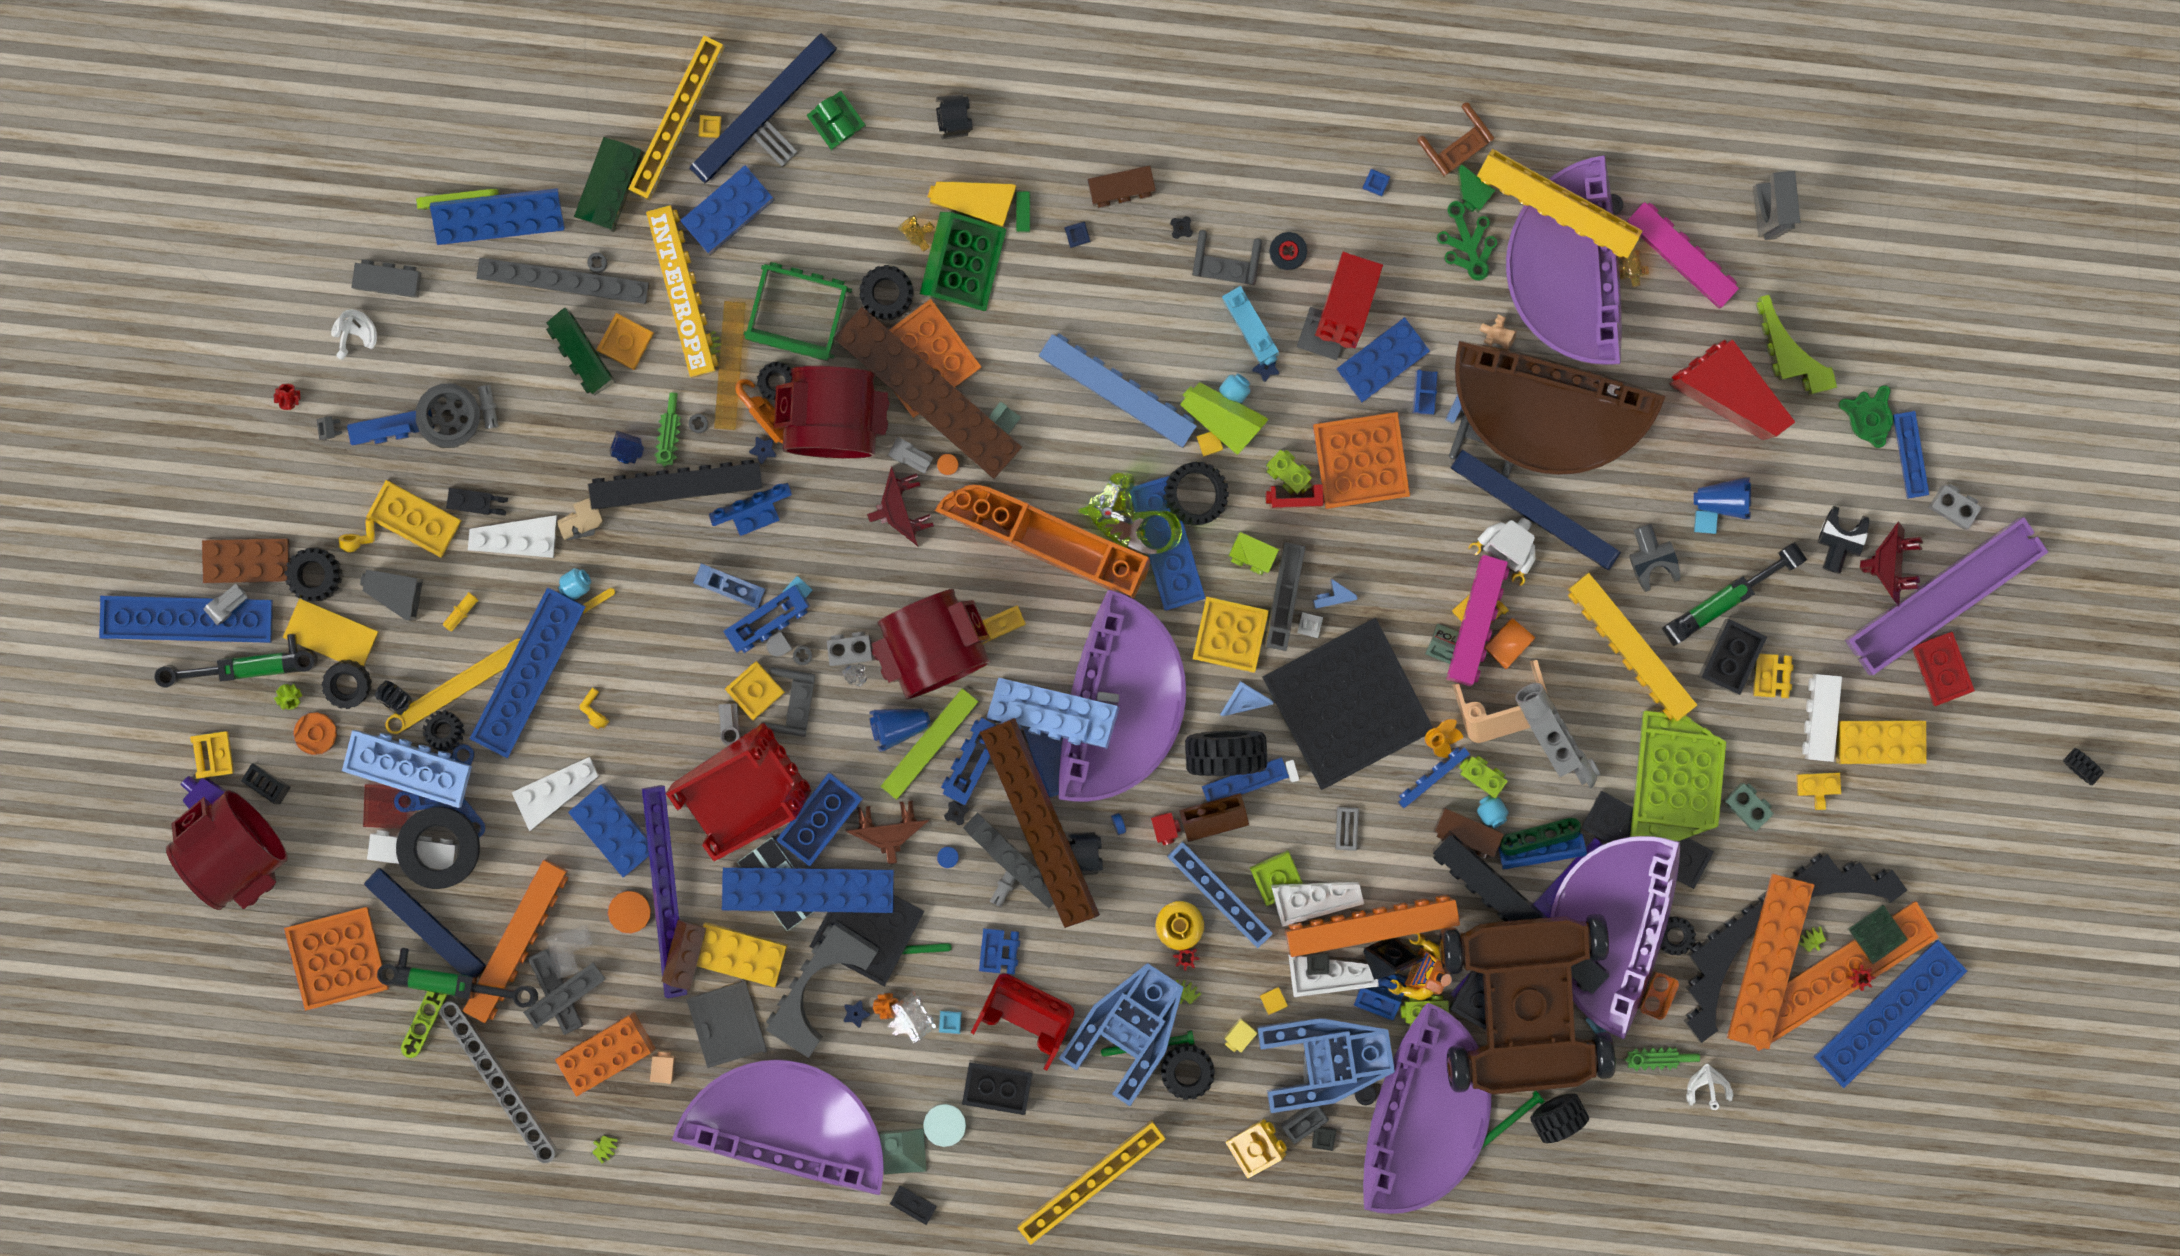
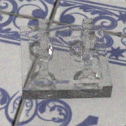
[888,991,936,1043]

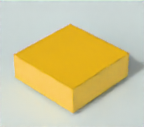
[699,115,722,138]
[1196,432,1223,457]
[1259,986,1288,1015]

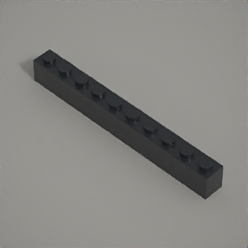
[1433,831,1609,994]

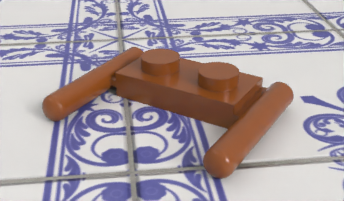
[1417,102,1495,176]

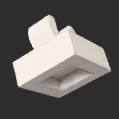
[1297,612,1323,638]

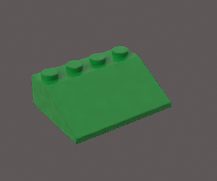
[919,211,1007,312]

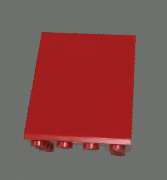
[1669,339,1795,440]
[666,723,811,862]

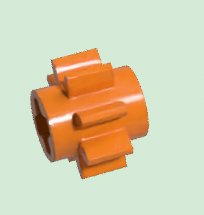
[873,993,900,1019]

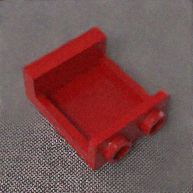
[1265,484,1323,509]

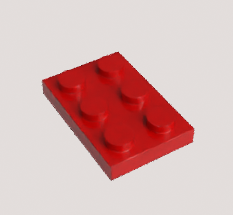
[1912,631,1975,706]

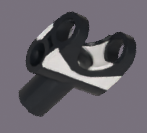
[1818,506,1869,574]

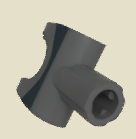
[1629,524,1681,592]

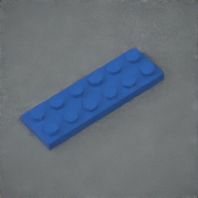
[430,188,565,245]
[1129,476,1206,611]

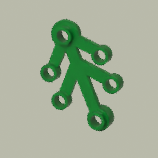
[1436,201,1497,281]

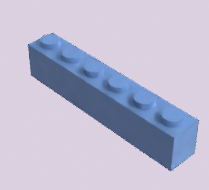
[1167,841,1273,948]

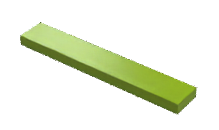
[880,688,979,800]

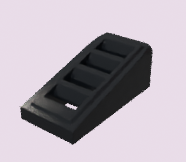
[241,763,291,804]

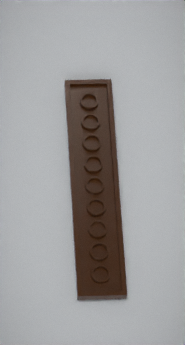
[834,307,1022,480]
[980,718,1100,928]

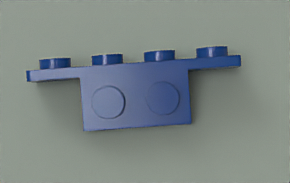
[347,409,435,445]
[709,483,792,536]

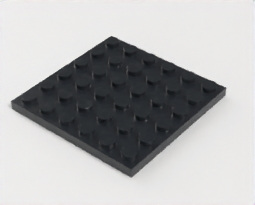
[1262,617,1433,790]

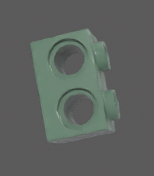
[1723,783,1774,832]

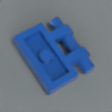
[979,928,1021,974]

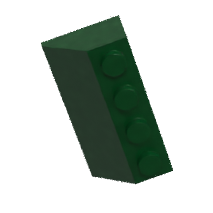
[574,137,644,232]
[546,307,616,396]

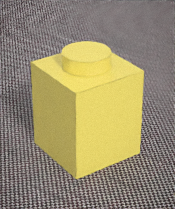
[1224,1018,1257,1052]

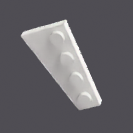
[468,515,558,558]
[512,757,599,831]
[1271,882,1364,927]
[1288,955,1379,997]

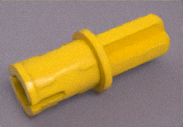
[443,592,479,631]

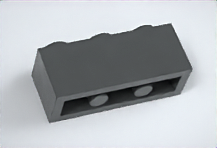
[351,260,422,298]

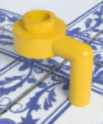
[339,518,375,552]
[579,687,610,730]

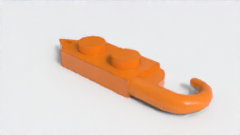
[735,379,784,444]

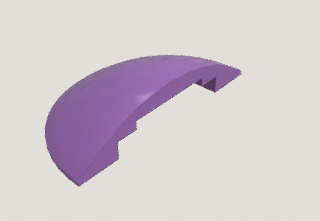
[1506,155,1622,365]
[1059,590,1186,802]
[1551,836,1680,1039]
[1363,1003,1491,1214]
[672,1060,884,1195]

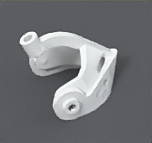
[331,309,377,360]
[1686,1064,1733,1110]

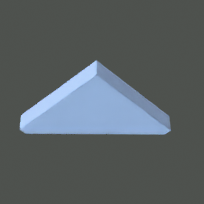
[1220,681,1274,716]

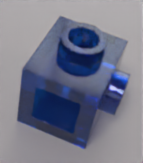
[610,431,644,464]

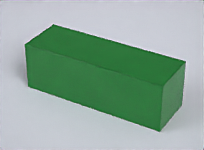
[1016,192,1030,233]

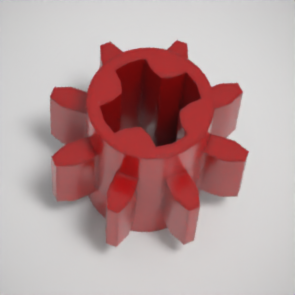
[273,383,301,410]
[1173,948,1200,971]
[1847,964,1876,991]

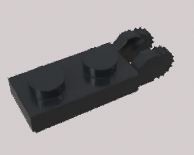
[446,488,508,516]

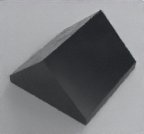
[1363,938,1423,980]

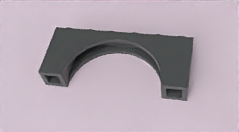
[1753,171,1801,240]
[766,921,879,1058]

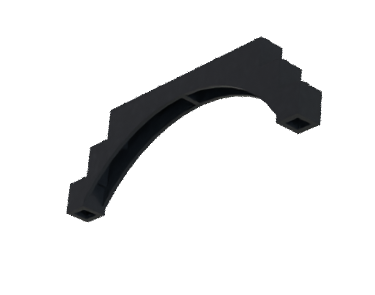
[1684,852,1907,1043]

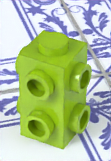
[1266,449,1312,494]
[1458,755,1507,799]
[1400,995,1449,1026]

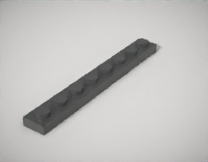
[476,257,649,304]

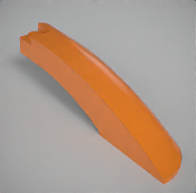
[935,485,1150,599]

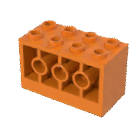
[555,1012,656,1097]

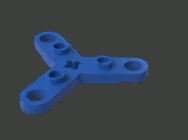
[394,744,486,837]

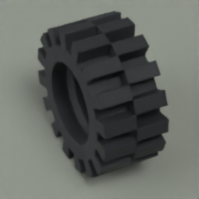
[757,362,792,400]
[423,710,465,752]
[2063,748,2104,786]
[1660,916,1696,956]

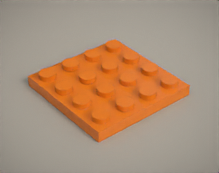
[889,299,982,419]
[1313,412,1410,509]
[284,906,389,1011]

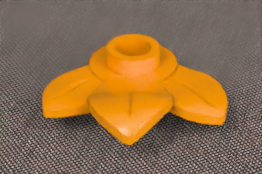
[1425,719,1464,758]

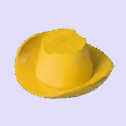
[1155,901,1204,950]

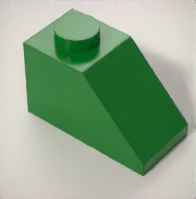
[1457,164,1495,213]

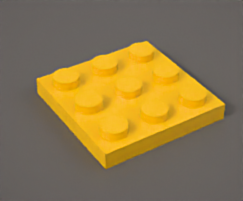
[1192,597,1269,673]

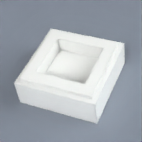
[1285,759,1299,782]

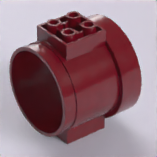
[774,366,890,459]
[872,589,991,700]
[166,790,288,910]

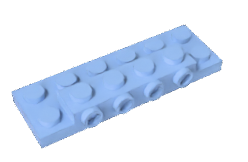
[987,678,1119,749]
[342,730,472,808]

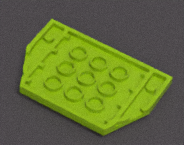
[1630,711,1726,841]

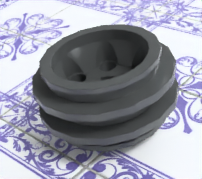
[416,384,480,448]

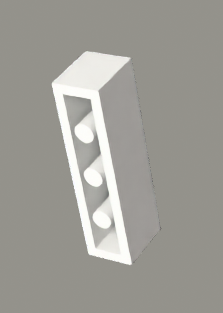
[1802,674,1842,762]
[367,830,458,870]

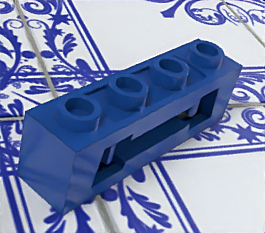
[723,585,810,653]
[941,718,996,805]

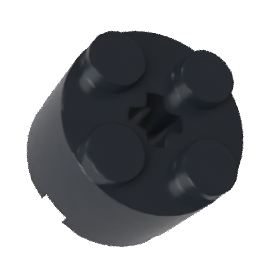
[936,94,973,139]
[1068,832,1103,875]

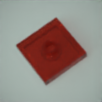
[363,784,408,829]

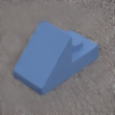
[1313,579,1358,609]

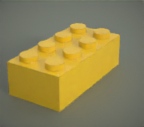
[1836,720,1926,764]
[696,922,788,988]

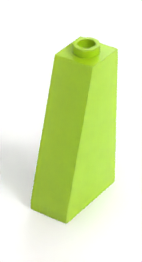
[1180,382,1269,455]

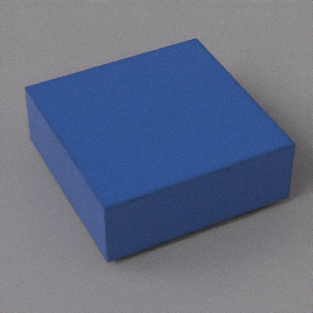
[1362,169,1390,197]

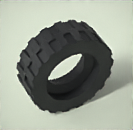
[322,660,372,709]

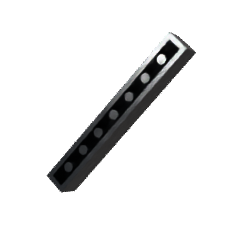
[588,460,762,510]

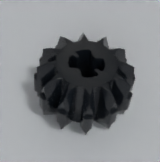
[375,680,412,715]

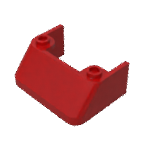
[970,973,1075,1071]

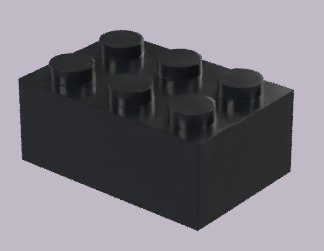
[1698,619,1767,695]
[962,1060,1033,1115]

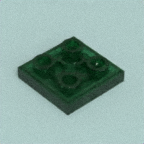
[1848,904,1908,964]

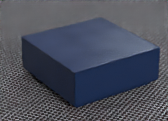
[1064,221,1091,248]

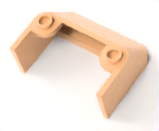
[1452,660,1547,743]

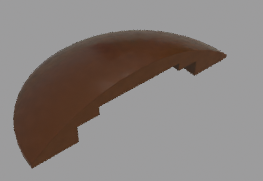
[1455,341,1666,475]

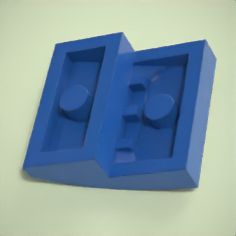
[1354,973,1408,1021]

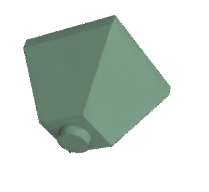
[880,1128,927,1175]

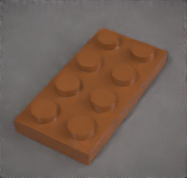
[202,539,289,583]

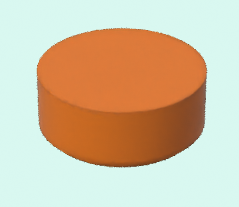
[937,454,958,475]

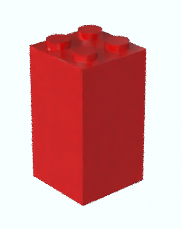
[1315,252,1383,349]

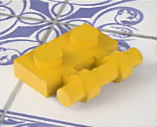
[1753,654,1794,699]

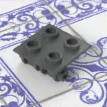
[1297,307,1342,361]

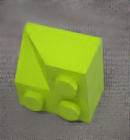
[1228,532,1279,576]

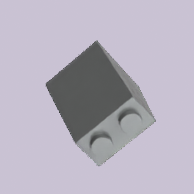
[360,569,423,621]

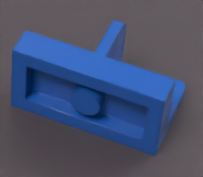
[1412,369,1438,415]

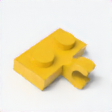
[1796,773,1841,810]

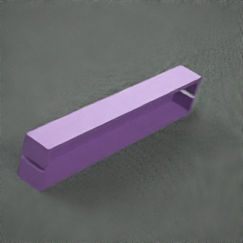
[1845,517,2048,675]

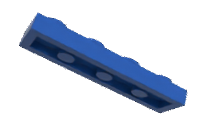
[1893,411,1929,499]
[1398,747,1470,808]
[1201,757,1289,802]
[1498,834,1587,870]

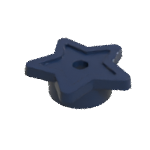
[1252,357,1280,382]
[749,437,776,464]
[843,1000,870,1028]

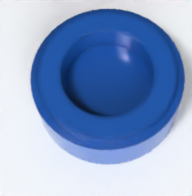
[1111,813,1126,835]
[937,847,959,868]

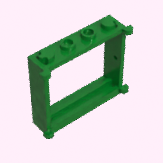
[743,262,852,362]

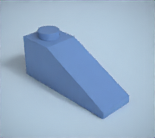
[693,563,765,608]

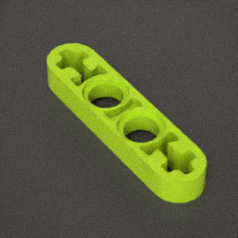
[416,189,499,210]
[401,991,448,1058]

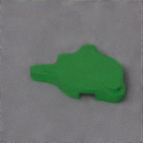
[1838,385,1893,448]

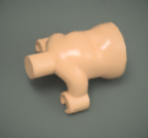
[1479,314,1517,350]

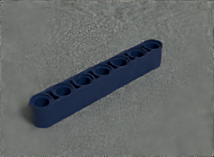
[364,867,486,977]

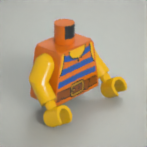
[1388,933,1452,1000]

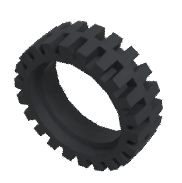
[1164,462,1229,526]

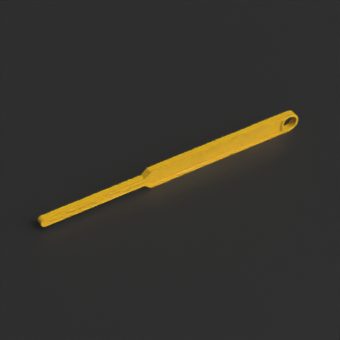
[385,588,615,734]

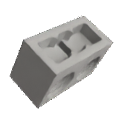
[1928,484,1982,530]
[827,632,873,666]

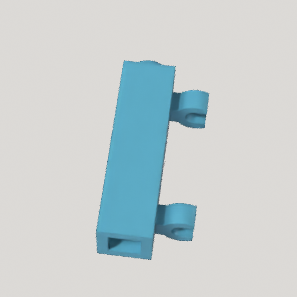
[1222,286,1279,366]

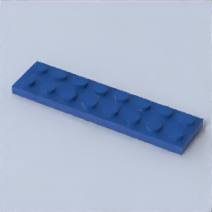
[469,587,586,758]
[99,596,273,643]
[722,867,894,913]
[1813,940,1967,1088]

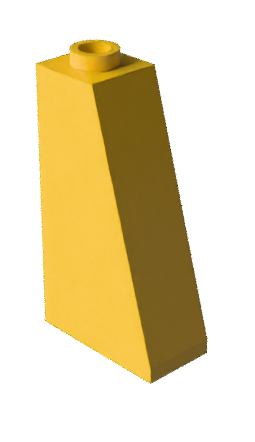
[927,181,1017,228]

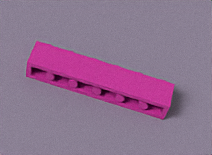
[1626,202,1739,309]
[1446,555,1509,686]

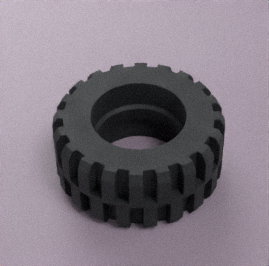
[1185,730,1268,776]

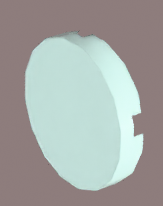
[923,1104,966,1147]

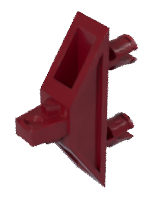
[867,466,934,547]
[1860,521,1923,607]

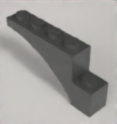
[1264,542,1306,651]
[963,812,1054,908]

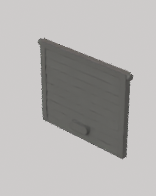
[686,979,767,1068]

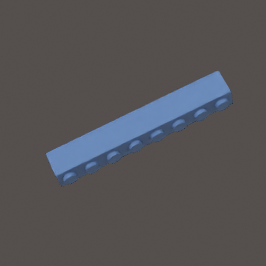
[1039,333,1196,448]

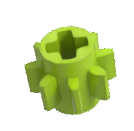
[274,684,302,710]

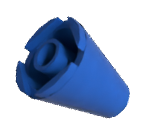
[1694,477,1751,520]
[869,708,930,752]

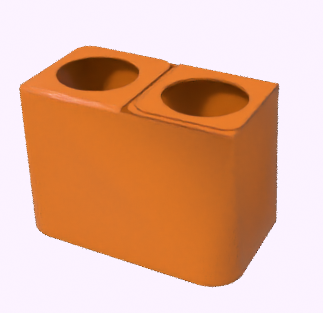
[1484,618,1536,669]
[1639,971,1679,1020]

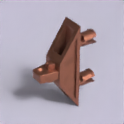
[845,800,930,864]

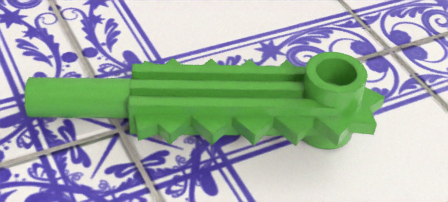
[654,392,681,468]
[1624,1047,1700,1071]

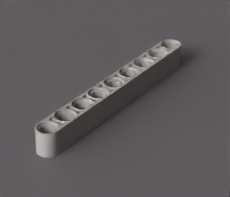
[440,1000,557,1163]

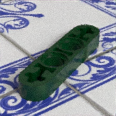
[1500,818,1581,856]

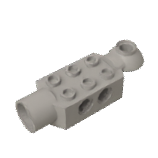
[1515,683,1601,789]

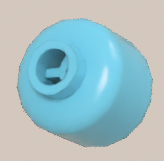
[1219,374,1251,404]
[558,568,591,600]
[1477,795,1509,829]

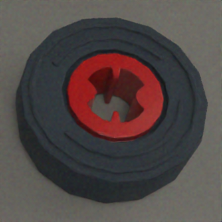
[1269,232,1308,270]

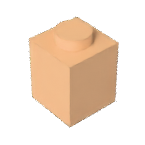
[650,1051,676,1084]

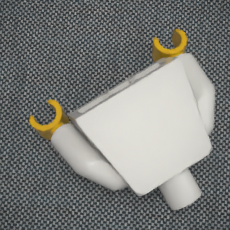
[1468,518,1536,586]

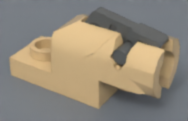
[557,498,604,540]

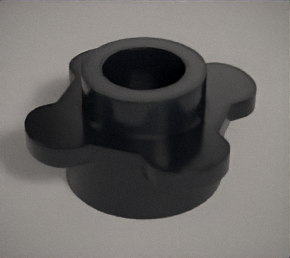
[1170,216,1193,239]
[944,801,969,825]

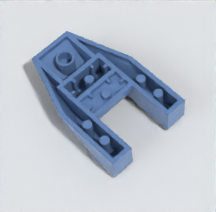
[1059,963,1183,1106]
[1257,1018,1395,1113]

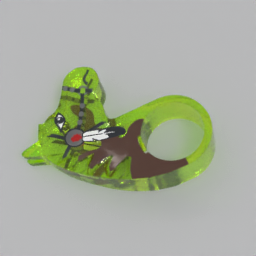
[1078,472,1182,554]

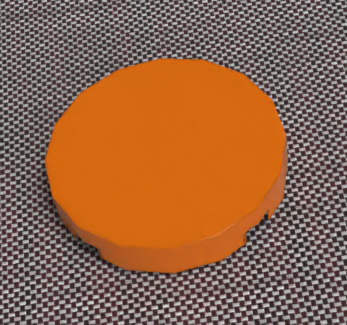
[294,712,337,755]
[608,891,651,934]

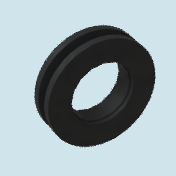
[396,807,480,889]

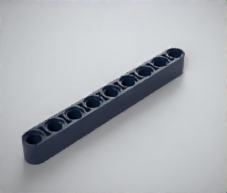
[689,33,837,184]
[1450,450,1621,571]

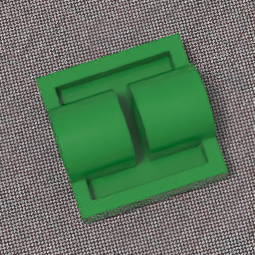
[806,91,866,151]

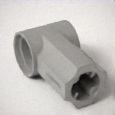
[887,437,933,474]
[203,584,249,626]
[718,703,741,746]

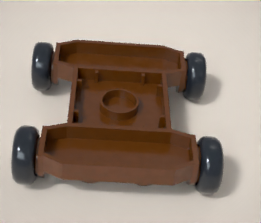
[1439,914,1616,1095]

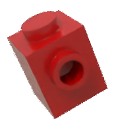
[1151,812,1181,845]

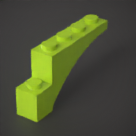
[1756,295,1837,395]

